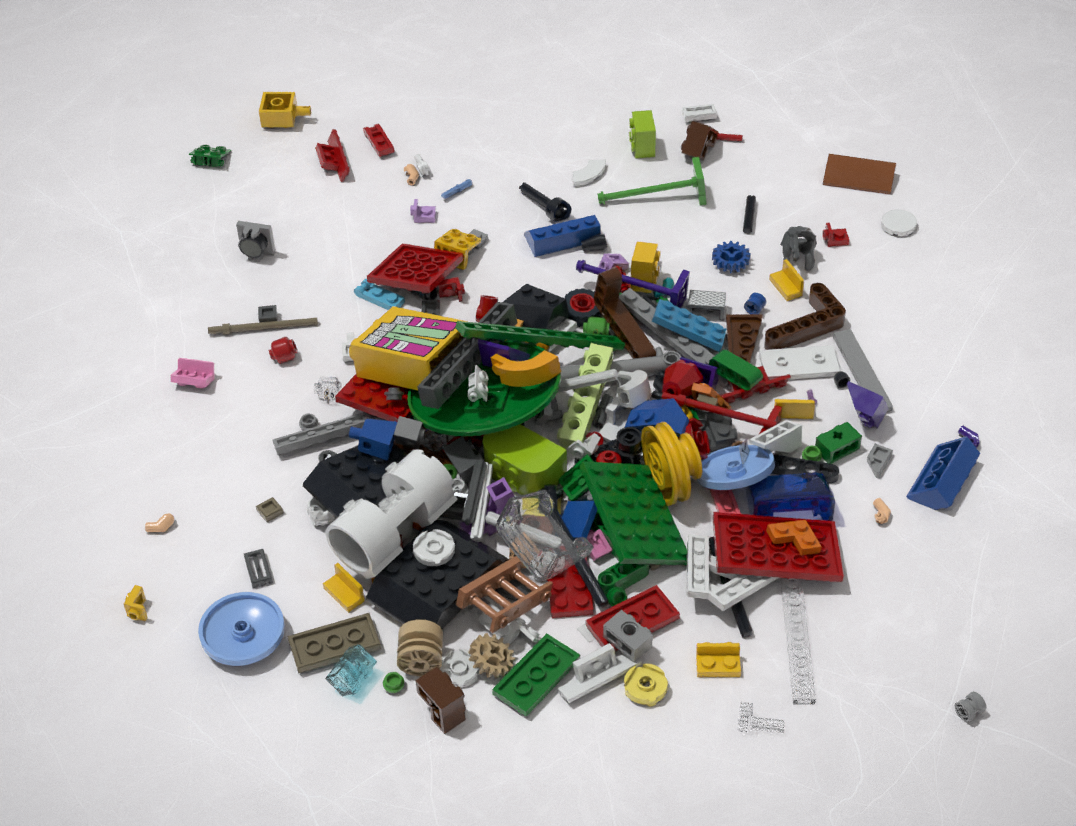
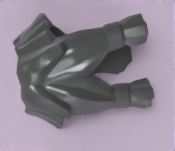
[780,226,817,271]

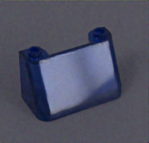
[746,472,835,521]

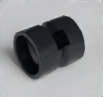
[616,427,642,464]

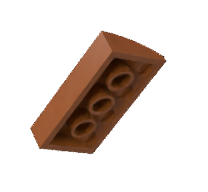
[823,154,896,195]

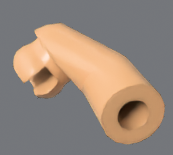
[404,164,419,185]
[873,498,891,524]
[145,513,174,532]

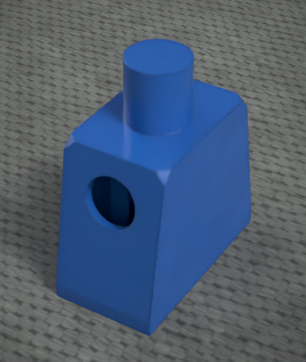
[349,419,397,460]

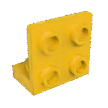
[434,229,481,270]

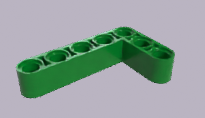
[590,510,650,596]

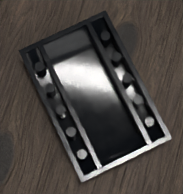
[303,441,409,519]
[366,520,510,629]

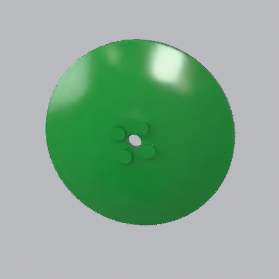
[407,340,561,436]

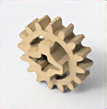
[468,633,515,678]

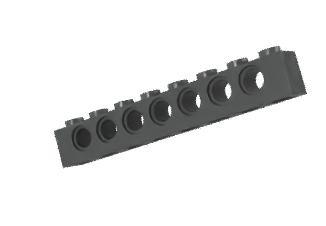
[417,302,518,409]

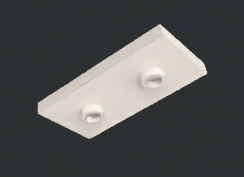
[759,345,840,380]

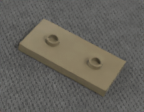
[287,613,381,674]

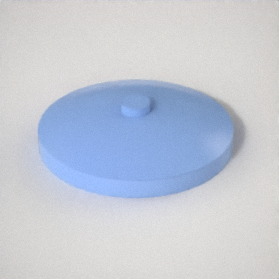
[697,445,775,490]
[198,592,285,666]

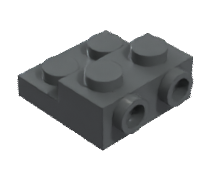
[699,412,738,453]

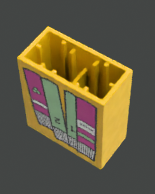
[349,306,468,390]

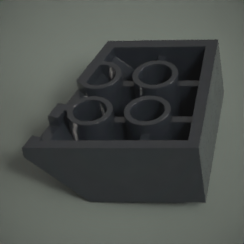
[503,284,570,330]

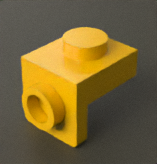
[124,585,148,621]

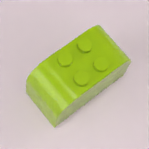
[483,424,567,496]

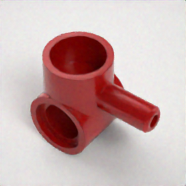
[476,295,499,322]

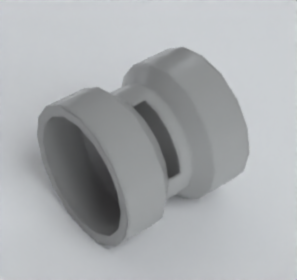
[954,691,987,722]

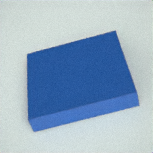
[555,501,598,541]

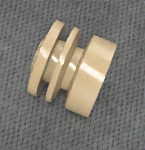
[397,620,443,676]

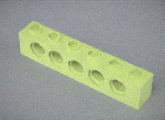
[557,343,613,449]

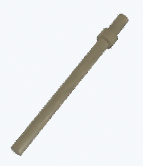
[208,318,318,335]

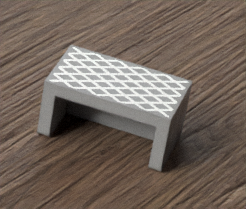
[688,290,726,320]

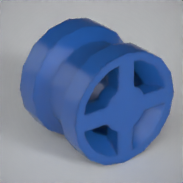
[744,292,767,314]

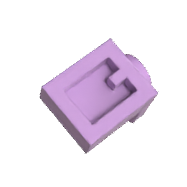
[410,199,436,223]
[598,254,630,270]

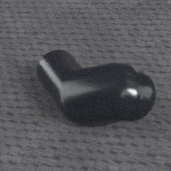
[653,371,665,393]

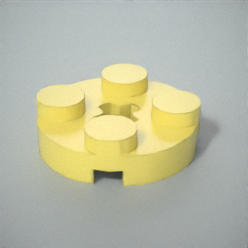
[624,664,668,707]

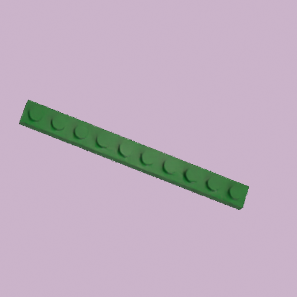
[455,321,625,352]

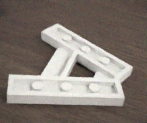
[687,534,779,611]

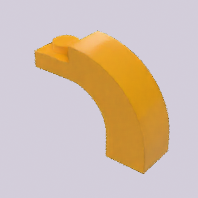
[491,350,561,387]

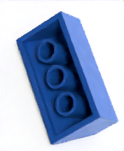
[524,215,601,257]
[906,436,980,510]

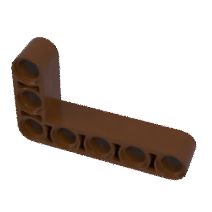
[594,267,656,359]
[764,282,846,350]

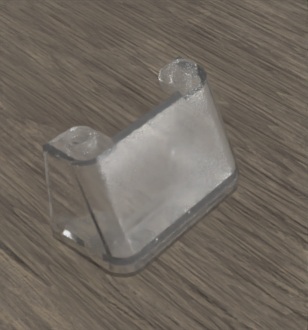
[496,490,594,582]

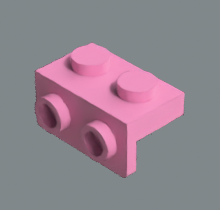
[170,358,214,388]

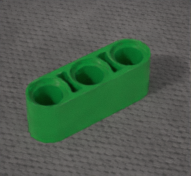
[709,350,763,391]

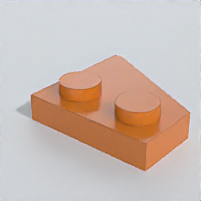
[691,383,732,410]

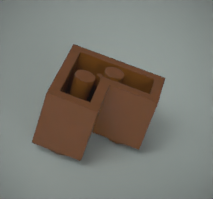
[681,121,719,161]
[415,667,466,734]

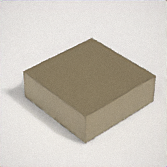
[256,497,284,522]

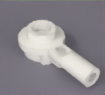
[414,154,431,176]

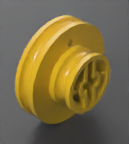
[641,422,702,506]

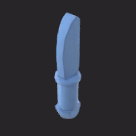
[441,179,472,199]

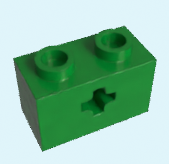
[815,422,862,464]

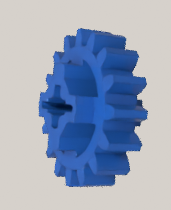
[712,241,751,273]

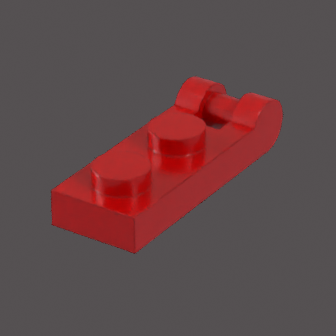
[363,123,394,157]

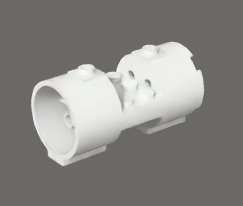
[325,450,458,579]

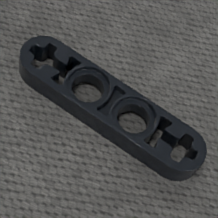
[771,454,839,483]

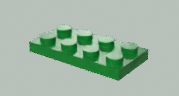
[492,633,580,717]

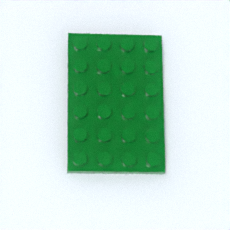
[579,461,687,565]

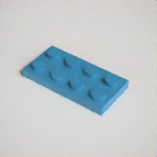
[651,299,727,352]

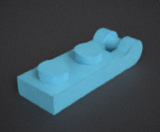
[354,278,405,310]

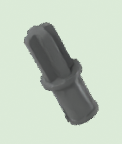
[592,394,613,429]

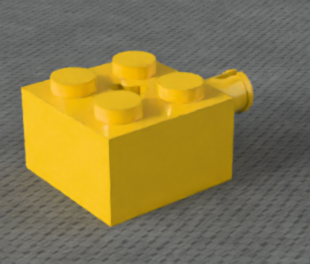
[259,92,311,128]
[630,242,661,293]

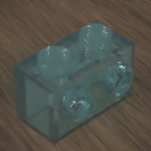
[325,644,377,696]

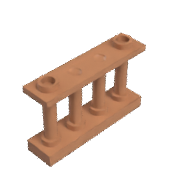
[456,556,553,633]

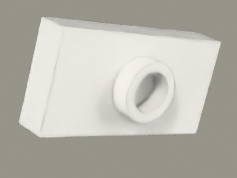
[682,104,717,122]

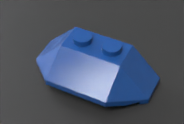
[624,398,689,437]

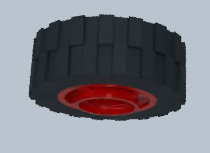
[565,288,602,327]

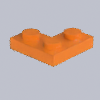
[766,520,821,555]

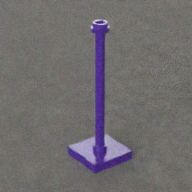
[576,260,690,308]

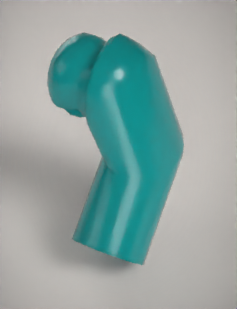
[653,277,675,298]

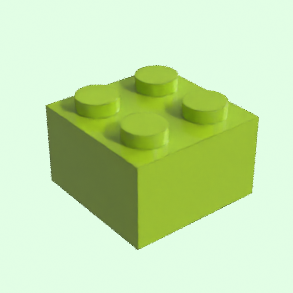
[629,110,656,158]

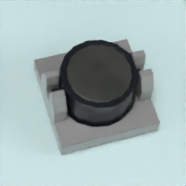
[236,221,276,262]

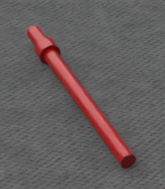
[661,392,777,428]

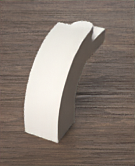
[616,370,651,408]

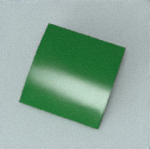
[558,454,594,501]

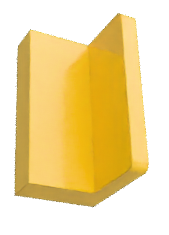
[769,259,804,301]
[774,399,815,419]
[322,563,365,613]

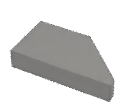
[867,443,893,479]

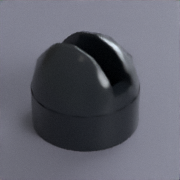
[834,371,850,388]

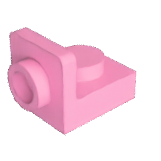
[579,529,612,561]

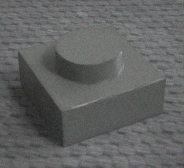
[258,305,278,322]

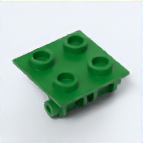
[189,145,231,168]

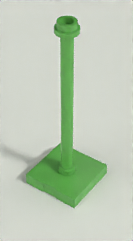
[597,157,707,206]

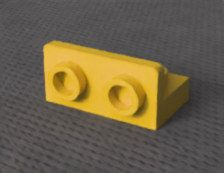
[696,642,741,677]

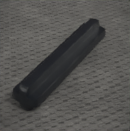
[743,195,756,234]

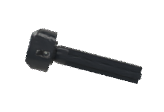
[519,182,572,222]

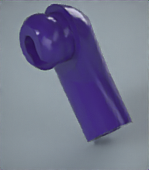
[958,425,980,448]

